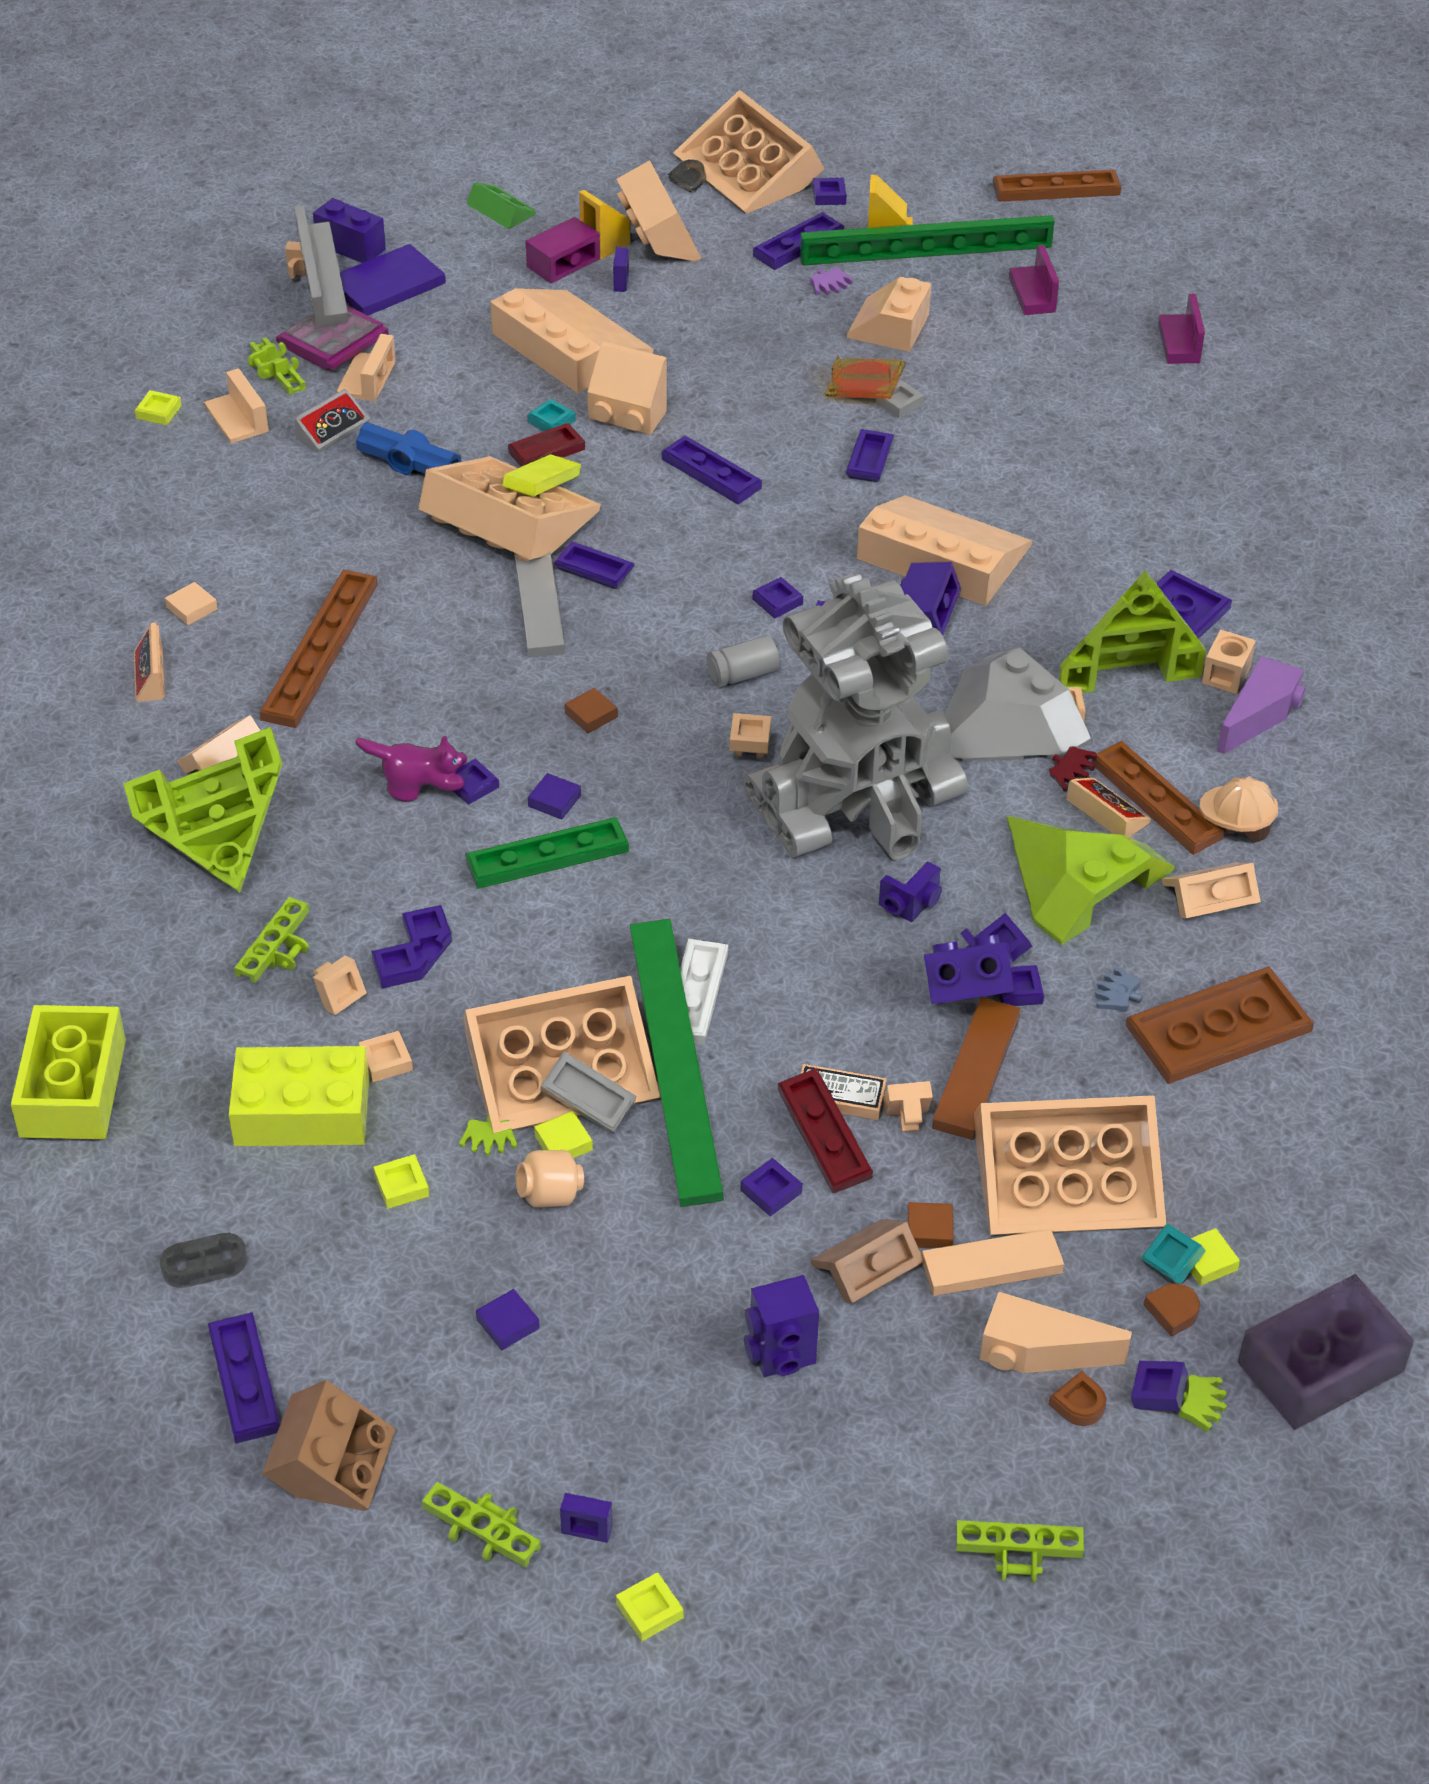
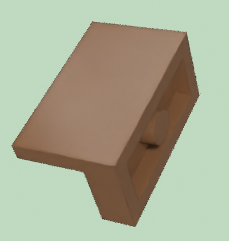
[811,1219,924,1303]

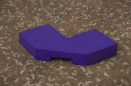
[371,905,452,989]

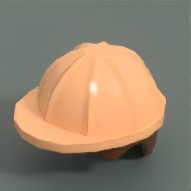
[1200,776,1278,842]

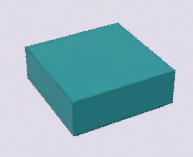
[527,399,576,431]
[1141,1223,1206,1284]

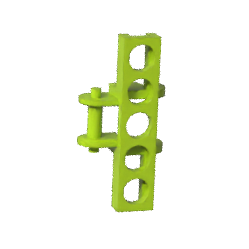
[247,337,306,395]
[234,897,310,983]
[422,1482,541,1568]
[956,1520,1084,1582]

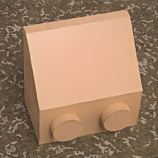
[847,277,931,352]
[587,341,667,435]

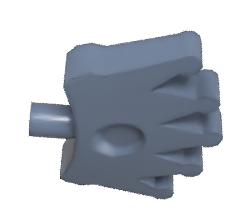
[1095,967,1143,1012]

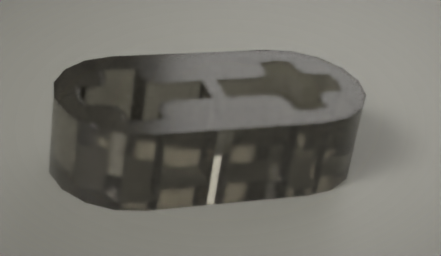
[160,1233,247,1288]

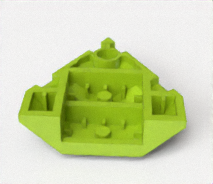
[1058,570,1206,693]
[123,727,283,893]
[1006,815,1175,945]

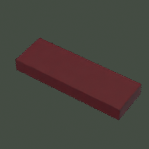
[778,1067,873,1194]

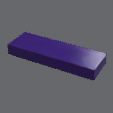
[753,212,844,270]
[662,435,762,505]
[208,1312,280,1444]

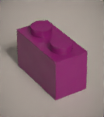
[525,217,600,284]

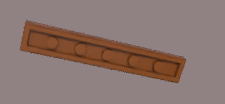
[259,569,378,728]

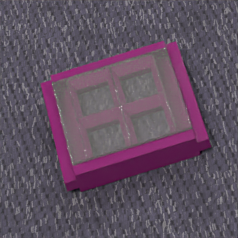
[276,305,389,371]

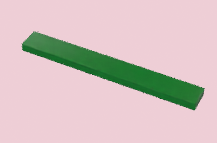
[800,215,1055,266]
[630,918,724,1207]

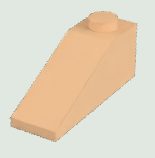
[980,1292,1132,1373]

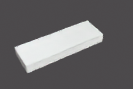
[680,939,728,1045]

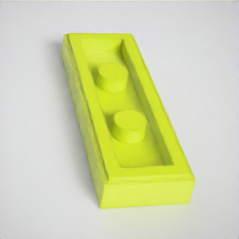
[502,454,581,497]

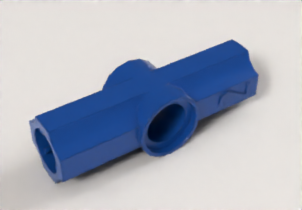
[356,422,461,475]

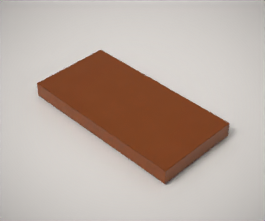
[1125,966,1314,1084]

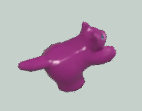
[355,736,468,802]

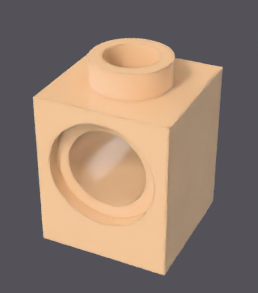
[1202,630,1256,694]

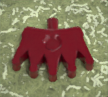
[1049,746,1097,792]

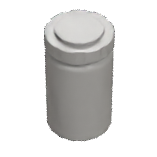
[707,635,780,688]

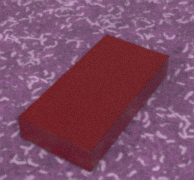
[508,423,585,467]

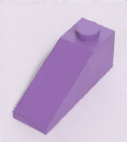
[1217,656,1306,754]

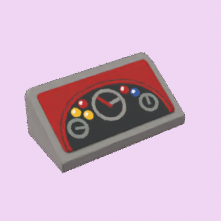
[294,389,370,453]

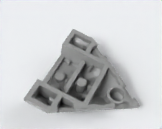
[944,647,1091,761]

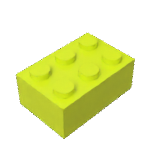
[11,1005,126,1139]
[229,1046,369,1146]

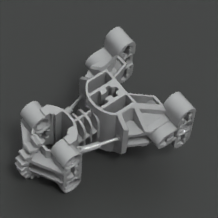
[743,574,968,860]

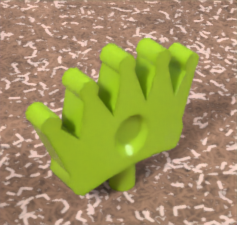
[459,1115,517,1155]
[1178,1375,1227,1432]

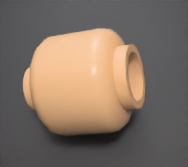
[516,1150,584,1208]

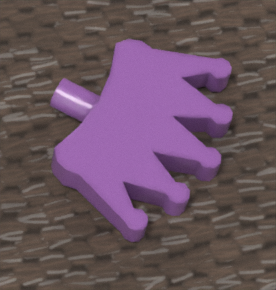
[810,267,853,295]

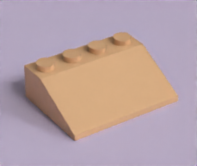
[673,90,825,214]
[490,288,653,393]
[419,456,601,561]
[857,495,1032,606]
[463,976,660,1133]
[974,1095,1166,1236]

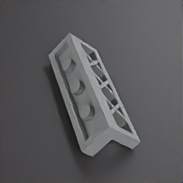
[294,205,349,327]

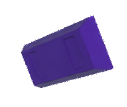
[846,429,894,482]
[554,541,634,589]

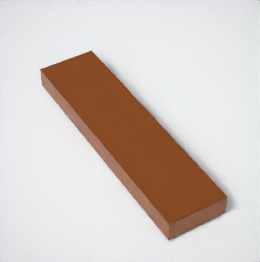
[993,169,1121,202]
[1092,741,1224,855]
[932,997,1021,1140]

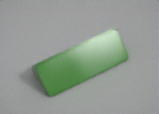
[467,182,537,229]

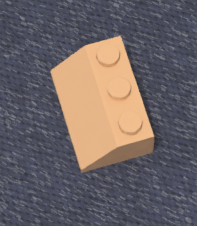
[617,160,702,261]

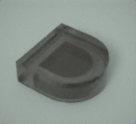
[668,159,707,194]

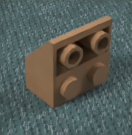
[262,1379,396,1511]

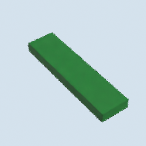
[465,817,629,889]

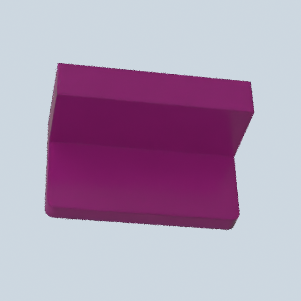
[1009,245,1059,315]
[1158,294,1205,364]

